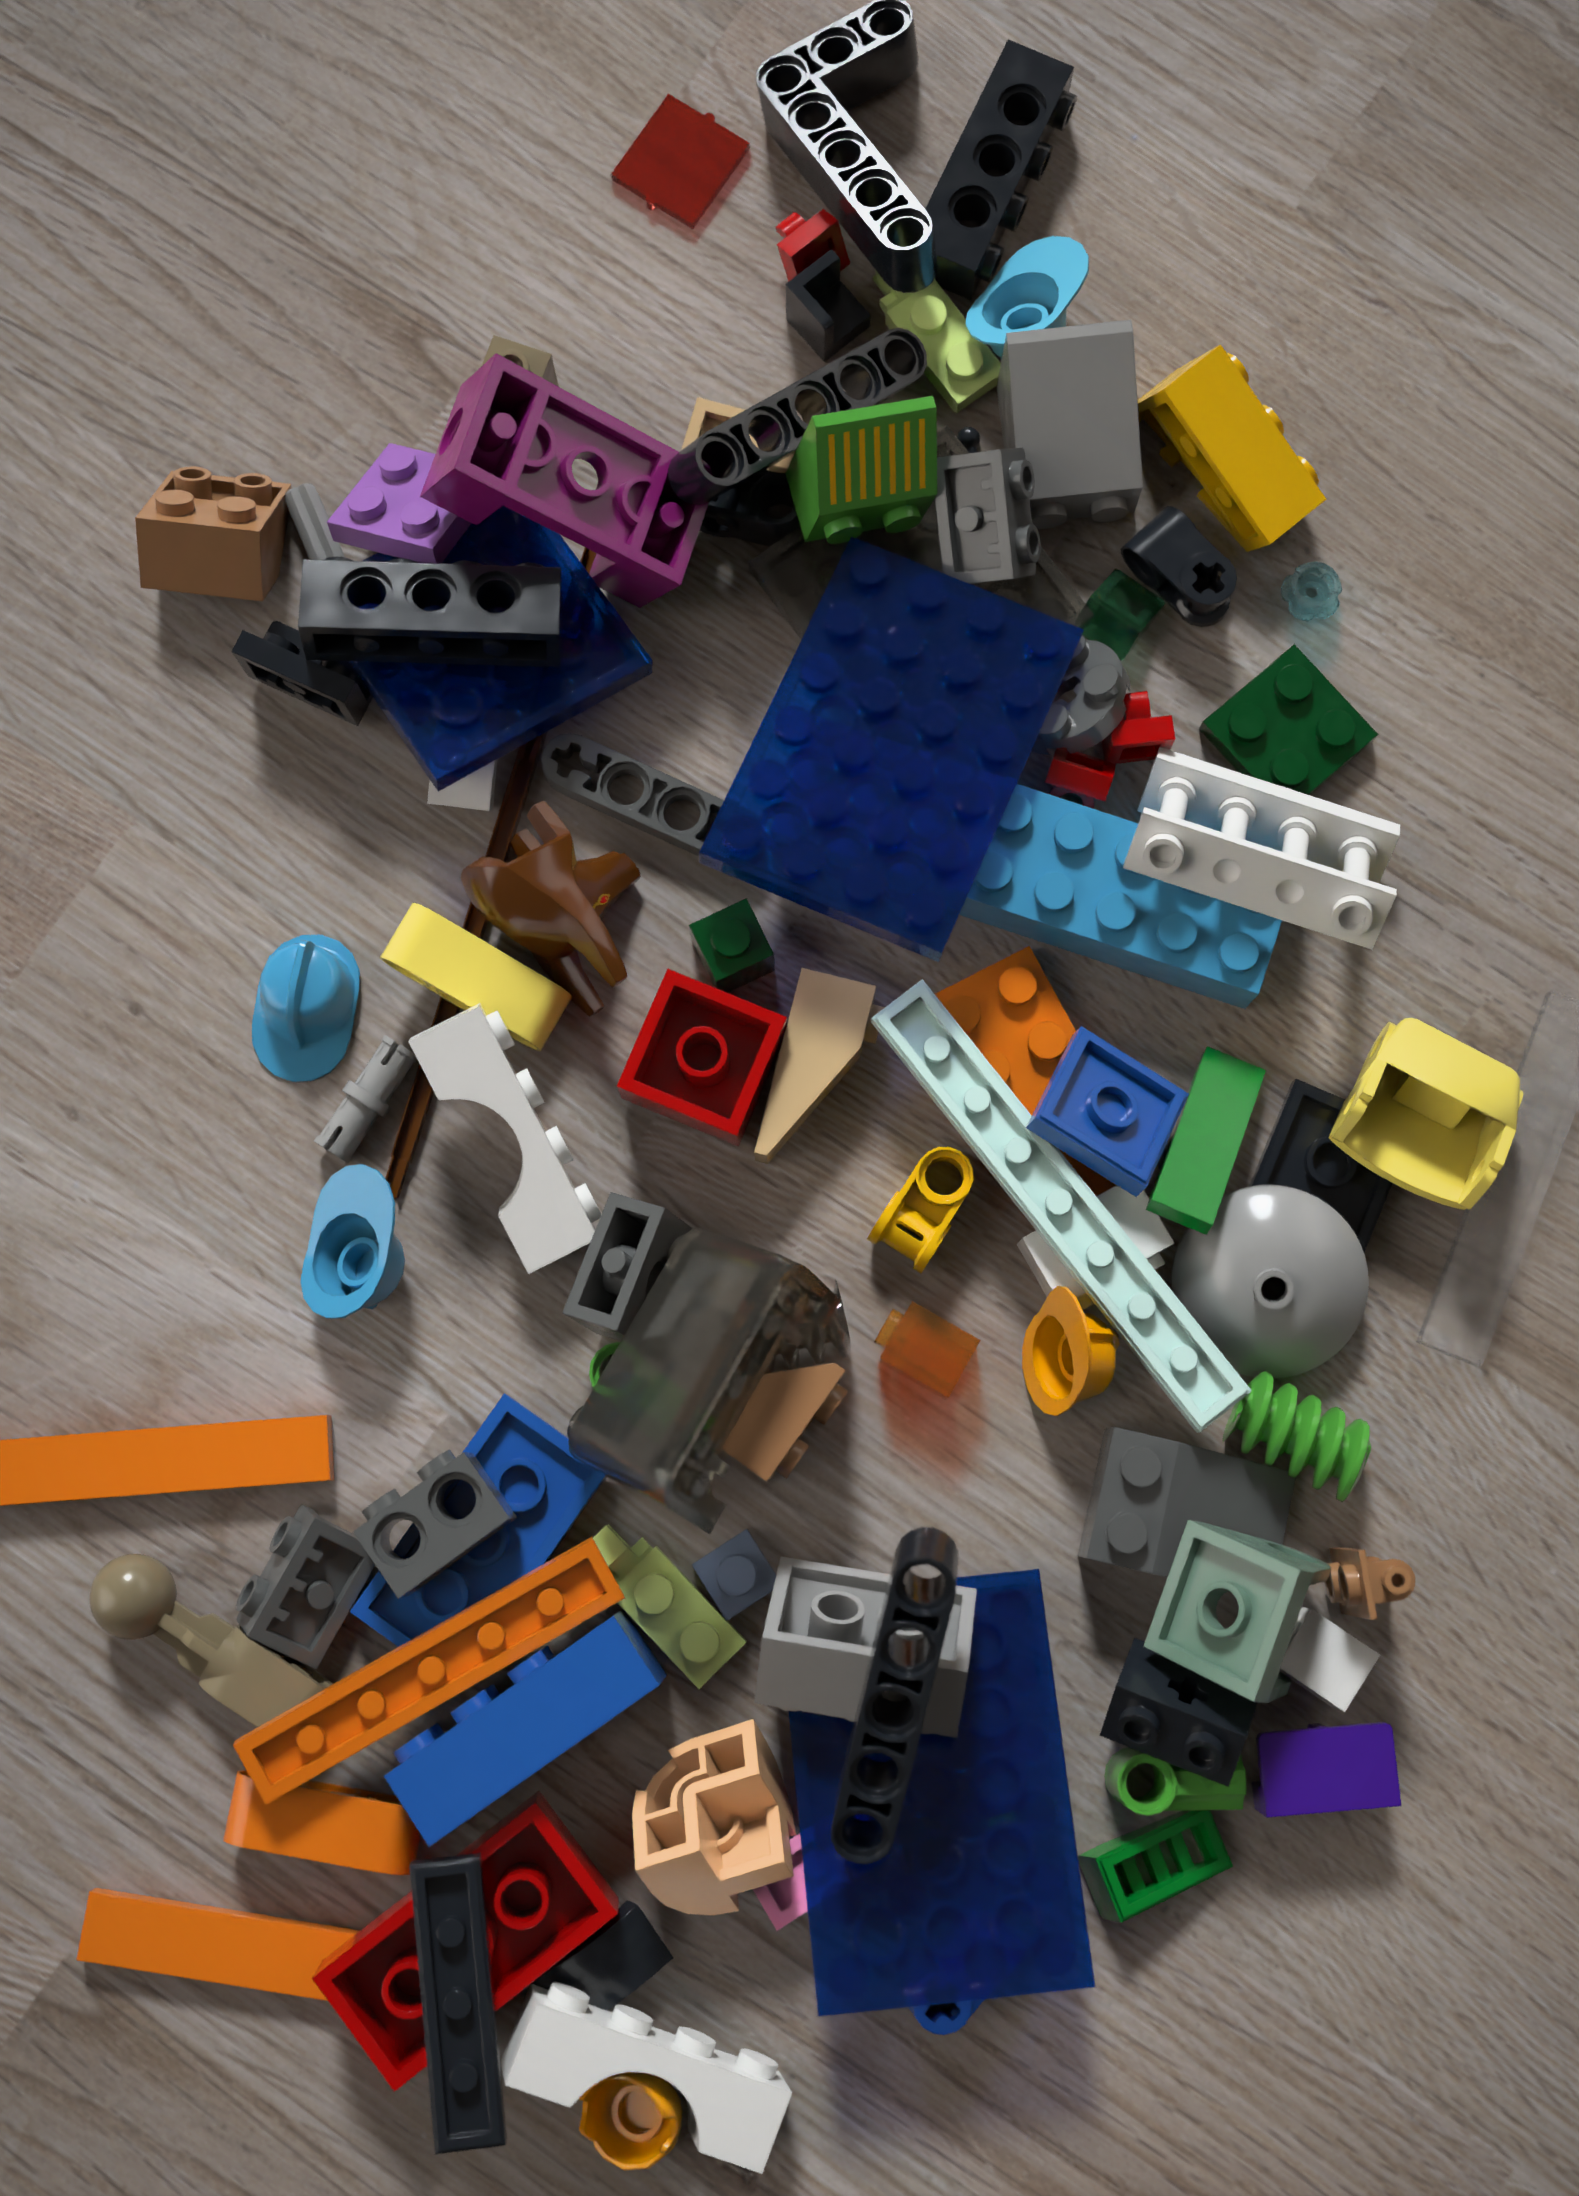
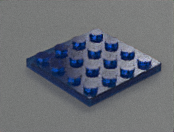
[348,505,653,792]

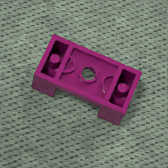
[420,353,713,608]

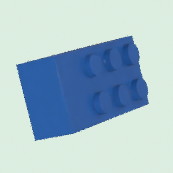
[384,1610,667,1847]

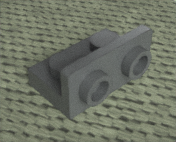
[935,448,1041,586]
[236,1504,375,1669]

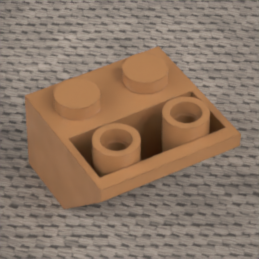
[135,467,292,601]
[701,1363,848,1482]

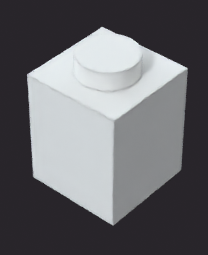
[1279,1607,1380,1712]

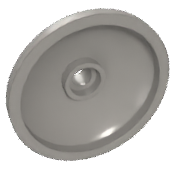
[1171,1185,1369,1378]

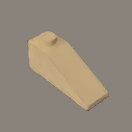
[754,968,885,1164]

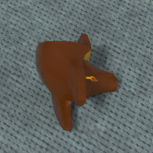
[460,801,641,1017]

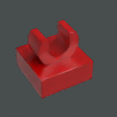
[775,208,850,282]
[1102,691,1175,764]
[1045,747,1116,809]

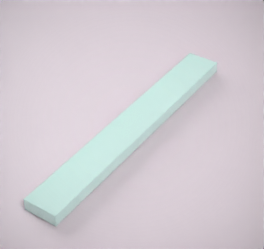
[871,979,1252,1433]

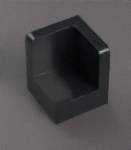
[786,250,871,362]

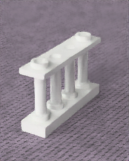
[1123,747,1400,950]

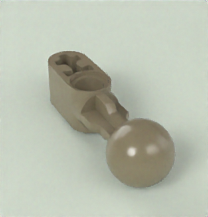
[89,1554,334,1727]

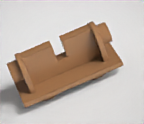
[1325,1547,1416,1620]

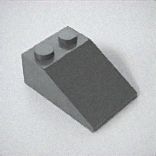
[1078,1427,1296,1593]

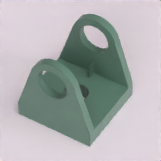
[1144,1520,1332,1703]

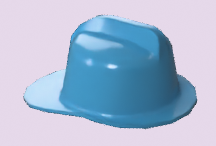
[252,934,360,1082]
[300,1164,405,1319]

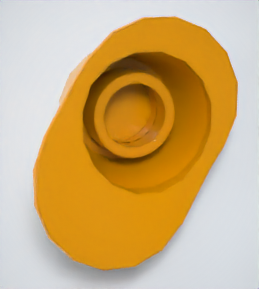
[1022,1286,1120,1416]

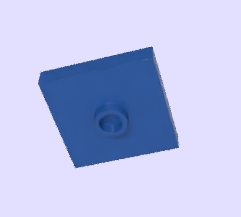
[1026,1026,1189,1197]

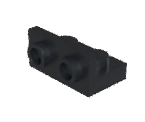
[231,621,383,726]

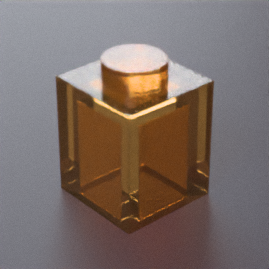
[874,1301,981,1400]

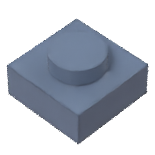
[692,1529,776,1621]

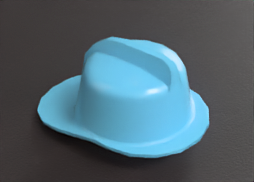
[966,236,1089,360]

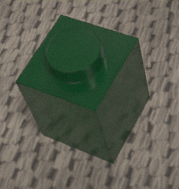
[689,898,775,993]

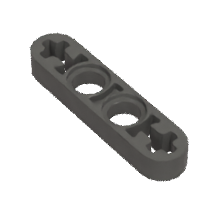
[541,733,767,872]

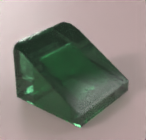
[1074,569,1166,661]

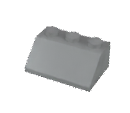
[754,1556,977,1738]

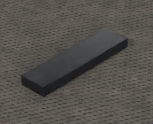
[410,1852,507,2155]

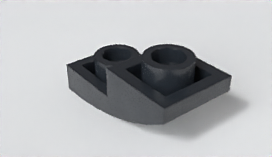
[519,1900,674,2011]

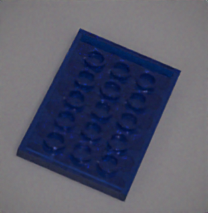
[699,537,1084,962]
[788,1569,1095,2017]

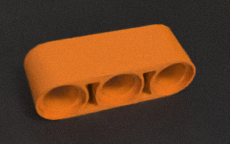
[223,1770,421,1875]

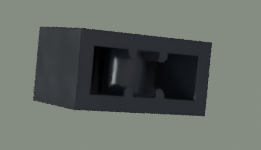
[1099,1638,1258,1787]

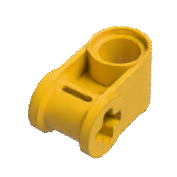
[867,1147,974,1274]

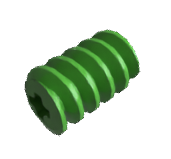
[1222,1371,1371,1502]

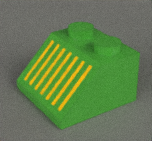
[785,396,937,544]

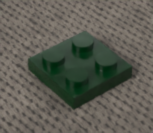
[1199,644,1378,795]

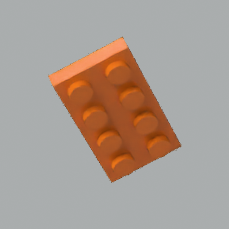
[935,945,1117,1197]

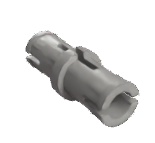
[314,1036,418,1164]

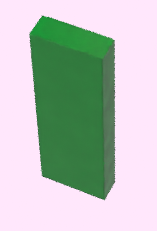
[1146,1046,1266,1235]

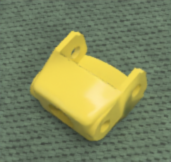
[1329,1018,1523,1210]

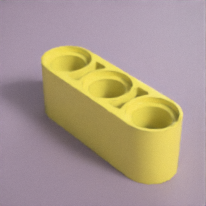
[380,903,572,1051]

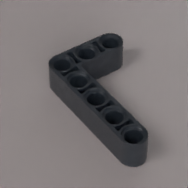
[756,0,938,293]

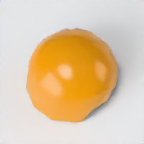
[579,2072,682,2170]

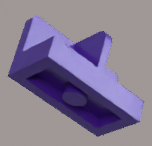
[1252,1722,1402,1818]

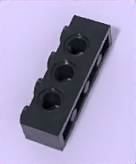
[925,39,1077,300]
[298,556,563,667]

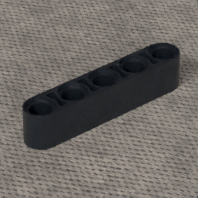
[668,328,927,505]
[831,1527,958,1864]

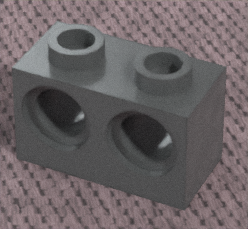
[353,1450,517,1599]

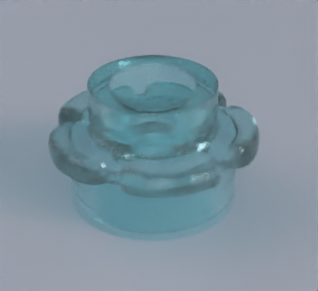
[1281,562,1342,622]

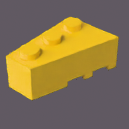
[1137,344,1326,552]

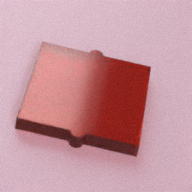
[611,93,750,229]

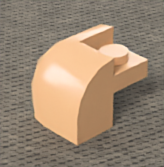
[632,1719,796,1916]

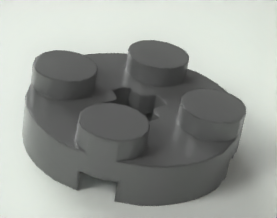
[1001,631,1130,755]

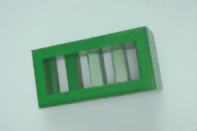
[1077,1810,1233,1923]

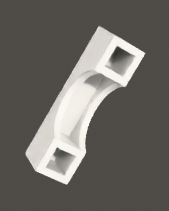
[408,1003,601,1274]
[500,1982,792,2174]

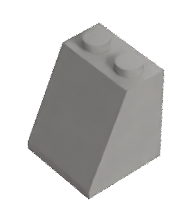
[996,320,1143,529]

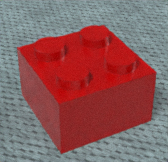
[616,968,787,1147]

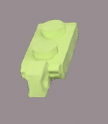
[873,270,1001,413]
[593,1524,747,1689]

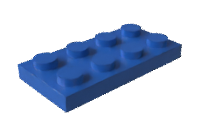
[350,1393,612,1647]

